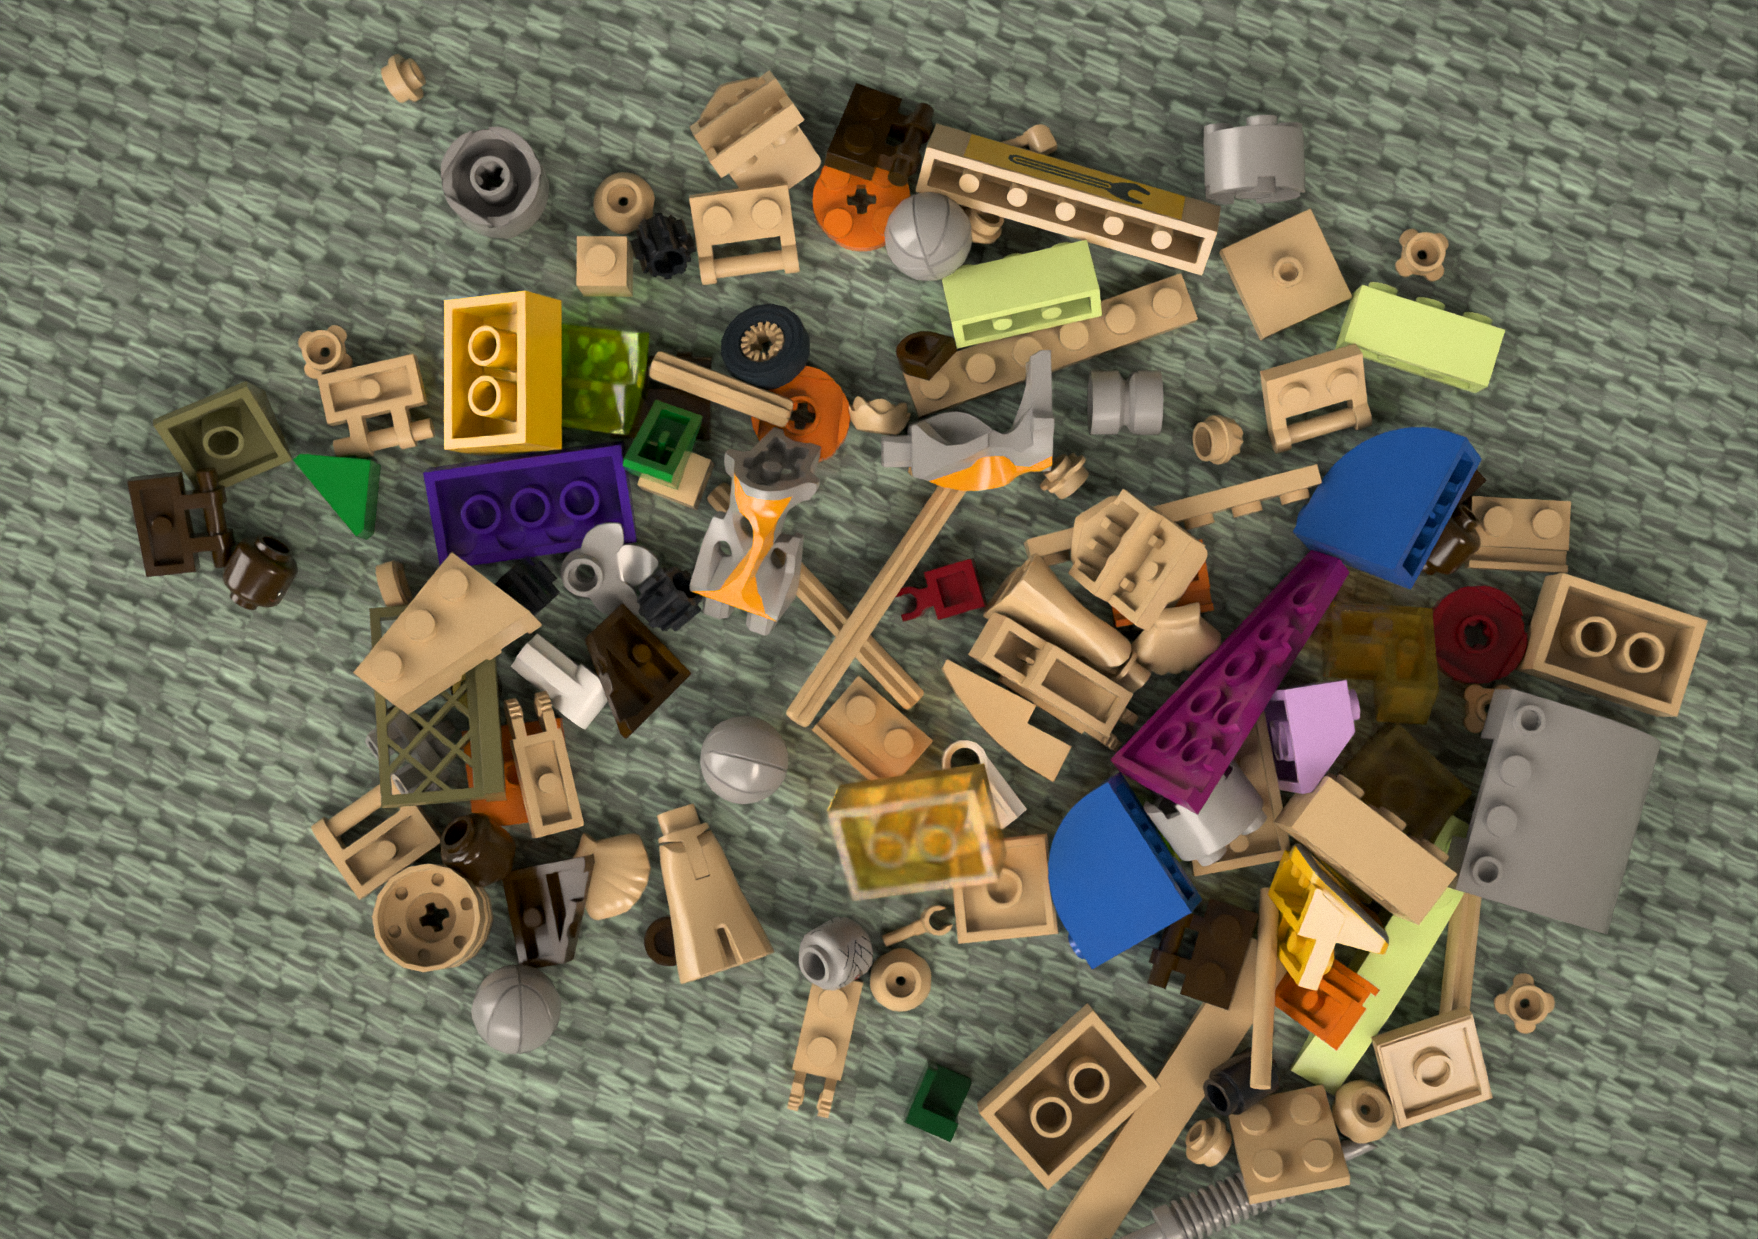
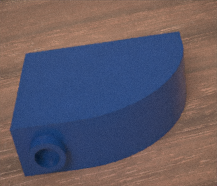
[1293,427,1482,590]
[1048,771,1202,969]

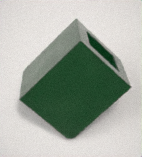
[904,1059,972,1143]

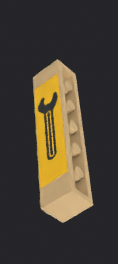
[915,123,1221,275]

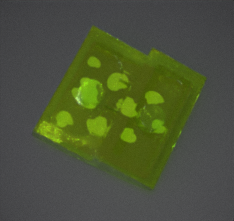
[562,322,649,435]

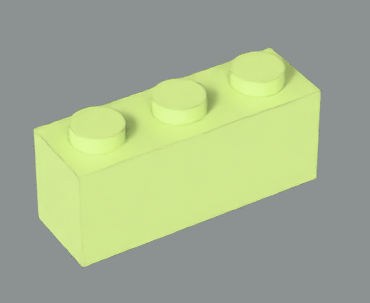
[942,240,1102,349]
[1335,282,1505,393]

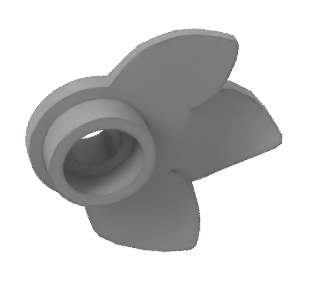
[560,522,659,615]

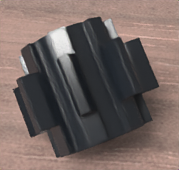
[630,213,696,280]
[495,556,560,616]
[637,567,703,632]

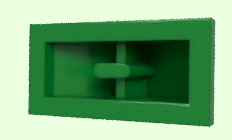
[623,400,703,490]
[293,454,381,540]

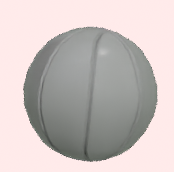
[884,192,972,282]
[700,716,789,804]
[471,964,561,1055]

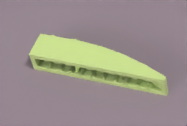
[1290,812,1469,1095]

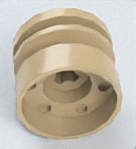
[372,864,494,972]

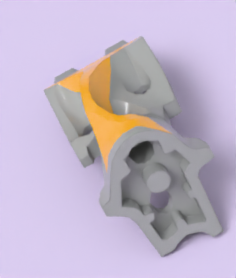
[881,350,1055,491]
[690,427,821,636]

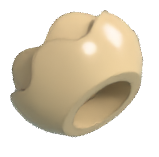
[594,172,655,234]
[849,396,911,435]
[870,948,931,1012]
[1332,1080,1393,1144]

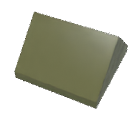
[153,381,292,489]

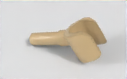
[1002,124,1058,155]
[882,905,953,947]

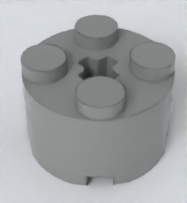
[1203,115,1305,205]
[441,127,549,239]
[1143,759,1267,866]

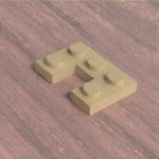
[1189,711,1291,876]

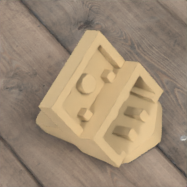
[689,70,821,189]
[1068,489,1208,632]

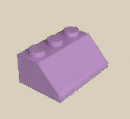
[1263,680,1360,794]

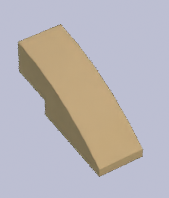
[968,612,1133,737]
[941,659,1072,782]

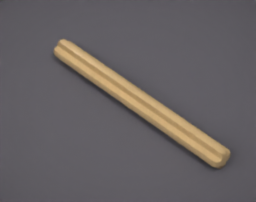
[707,482,924,710]
[786,486,966,727]

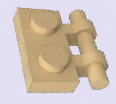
[317,354,435,459]

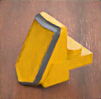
[1267,844,1389,991]

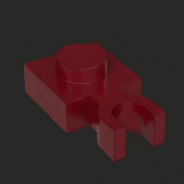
[896,558,988,622]

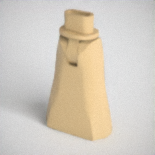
[983,553,1151,693]
[657,804,774,984]

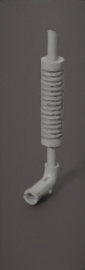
[1105,1138,1378,1239]

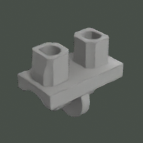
[365,705,456,794]

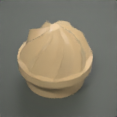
[1192,415,1244,465]

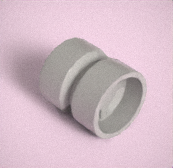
[1087,370,1163,435]

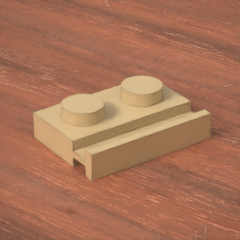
[1465,496,1571,574]
[812,676,933,795]

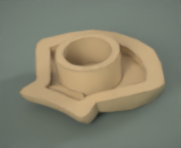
[1131,602,1221,675]
[573,833,651,920]

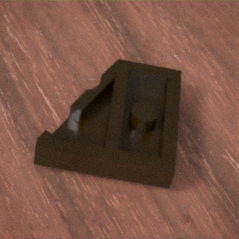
[584,603,692,739]
[502,854,595,968]

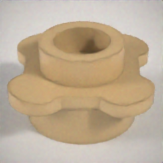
[1395,229,1449,282]
[298,325,353,380]
[1040,453,1089,499]
[1463,684,1511,733]
[1494,973,1555,1034]

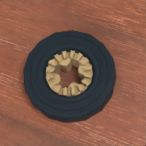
[721,303,810,390]

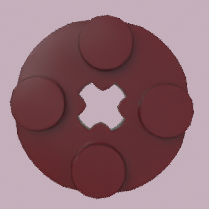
[1423,586,1528,684]

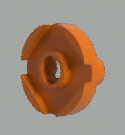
[812,165,910,251]
[751,366,850,463]

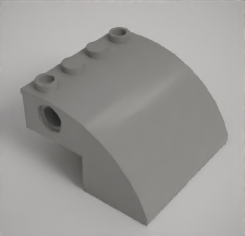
[1445,689,1661,934]

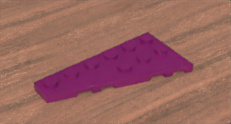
[1110,550,1350,815]

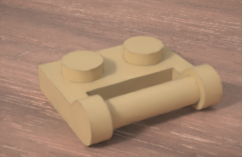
[689,182,800,285]
[1260,343,1372,454]
[311,770,441,900]

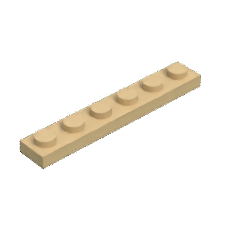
[903,273,1198,419]
[1024,464,1322,566]

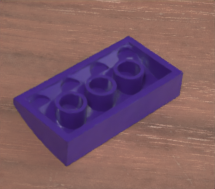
[423,440,637,566]

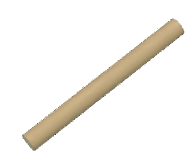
[1250,887,1279,1090]

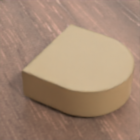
[376,560,413,607]

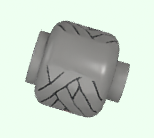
[799,916,873,991]

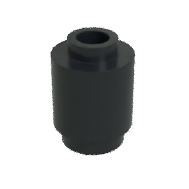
[1203,1047,1279,1116]

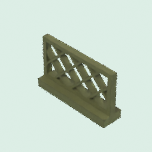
[369,605,507,808]

